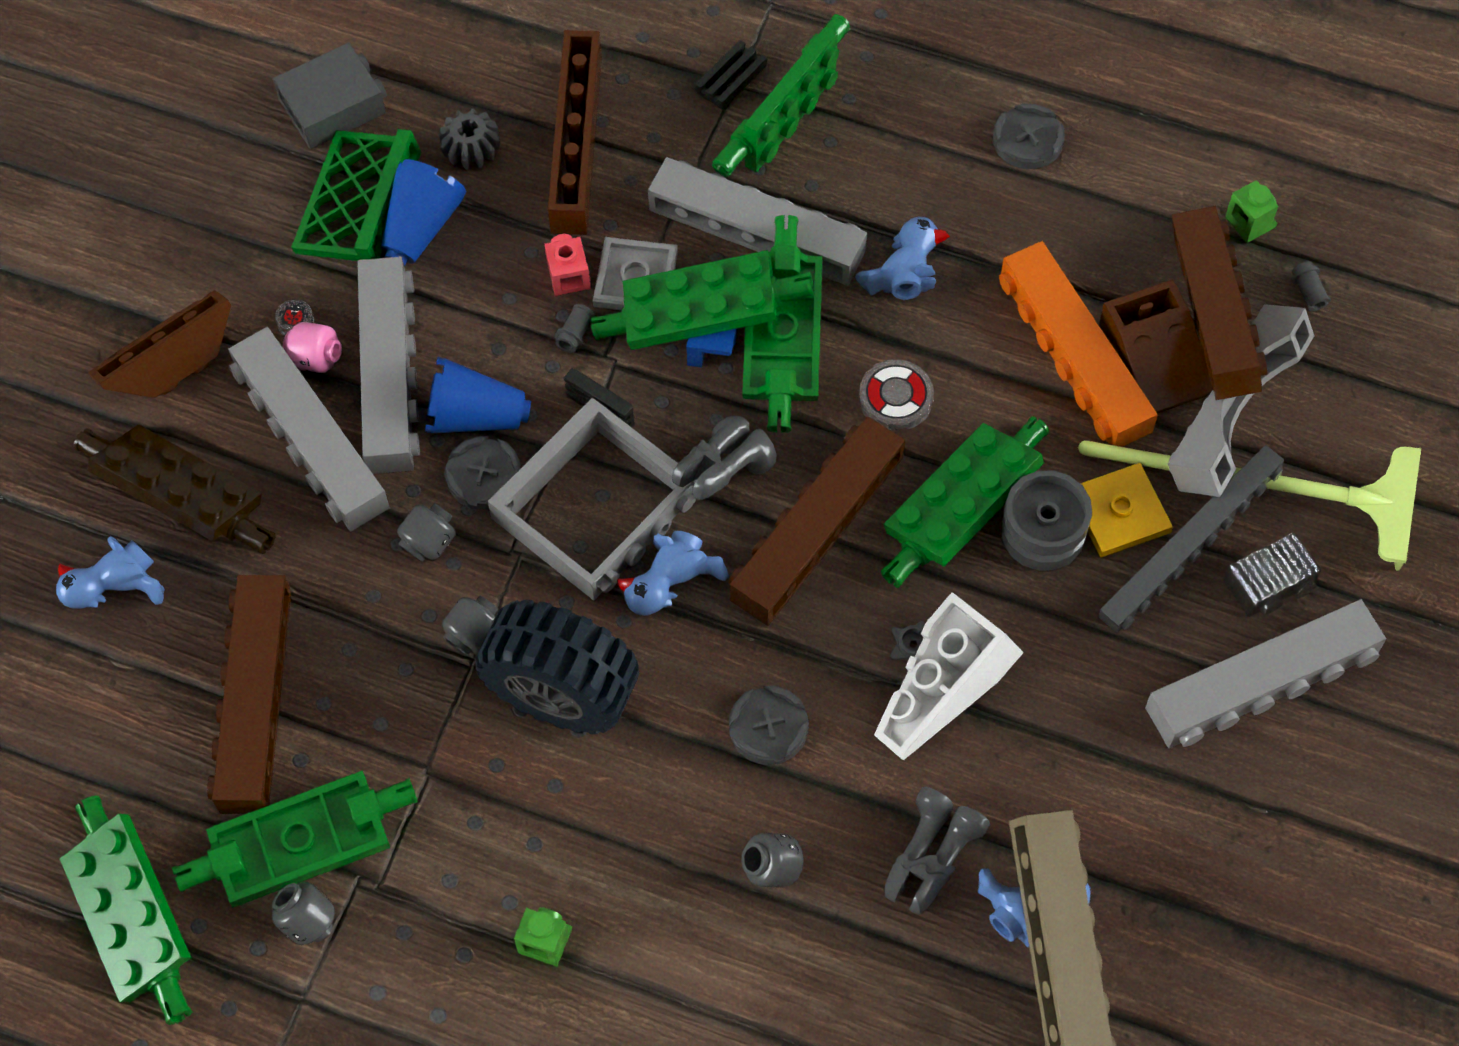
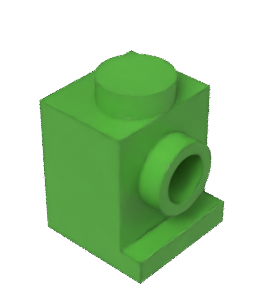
[1225,180,1279,243]
[514,908,572,967]

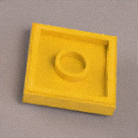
[1080,463,1173,558]

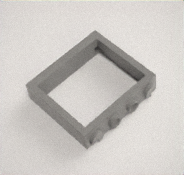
[488,397,696,600]

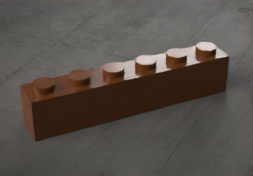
[548,30,602,235]
[1171,206,1268,400]
[728,416,905,626]
[207,575,291,814]

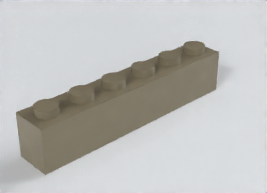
[1009,810,1116,1046]

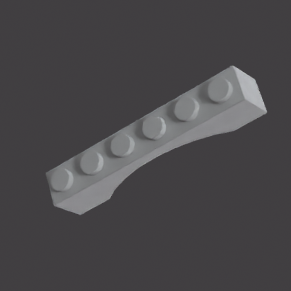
[1168,304,1315,497]

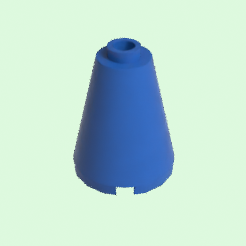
[381,159,467,266]
[425,357,531,433]

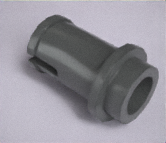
[1291,261,1331,311]
[555,304,595,353]

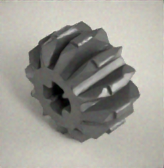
[439,107,500,171]

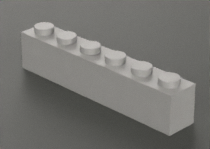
[648,157,867,286]
[357,257,420,474]
[228,326,390,532]
[1145,599,1386,749]

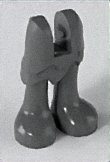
[672,416,777,500]
[884,787,990,915]

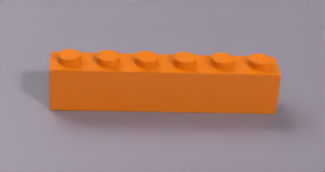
[999,241,1158,447]

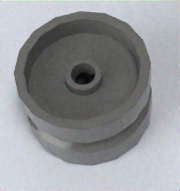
[1001,470,1092,571]

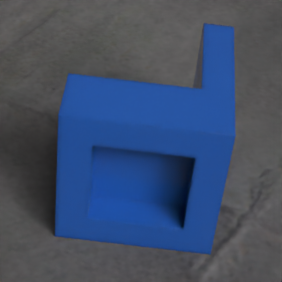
[686,328,737,367]

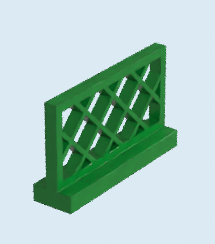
[291,129,422,261]

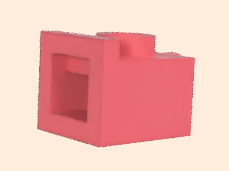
[544,234,591,296]

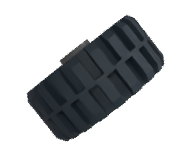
[475,600,639,734]

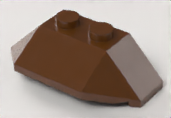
[88,290,231,398]

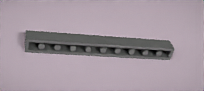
[1098,445,1284,634]

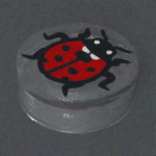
[275,299,314,335]

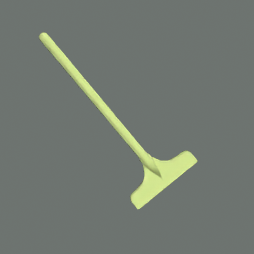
[1078,440,1421,571]

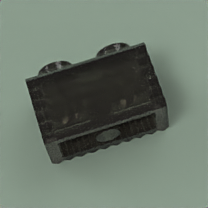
[1223,532,1321,617]

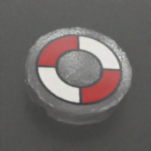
[859,359,934,431]

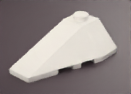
[874,592,1023,760]

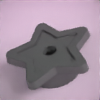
[890,621,925,660]

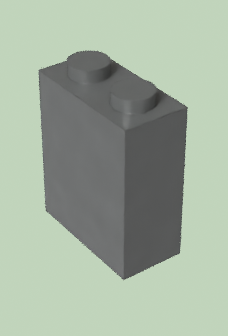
[273,43,387,149]

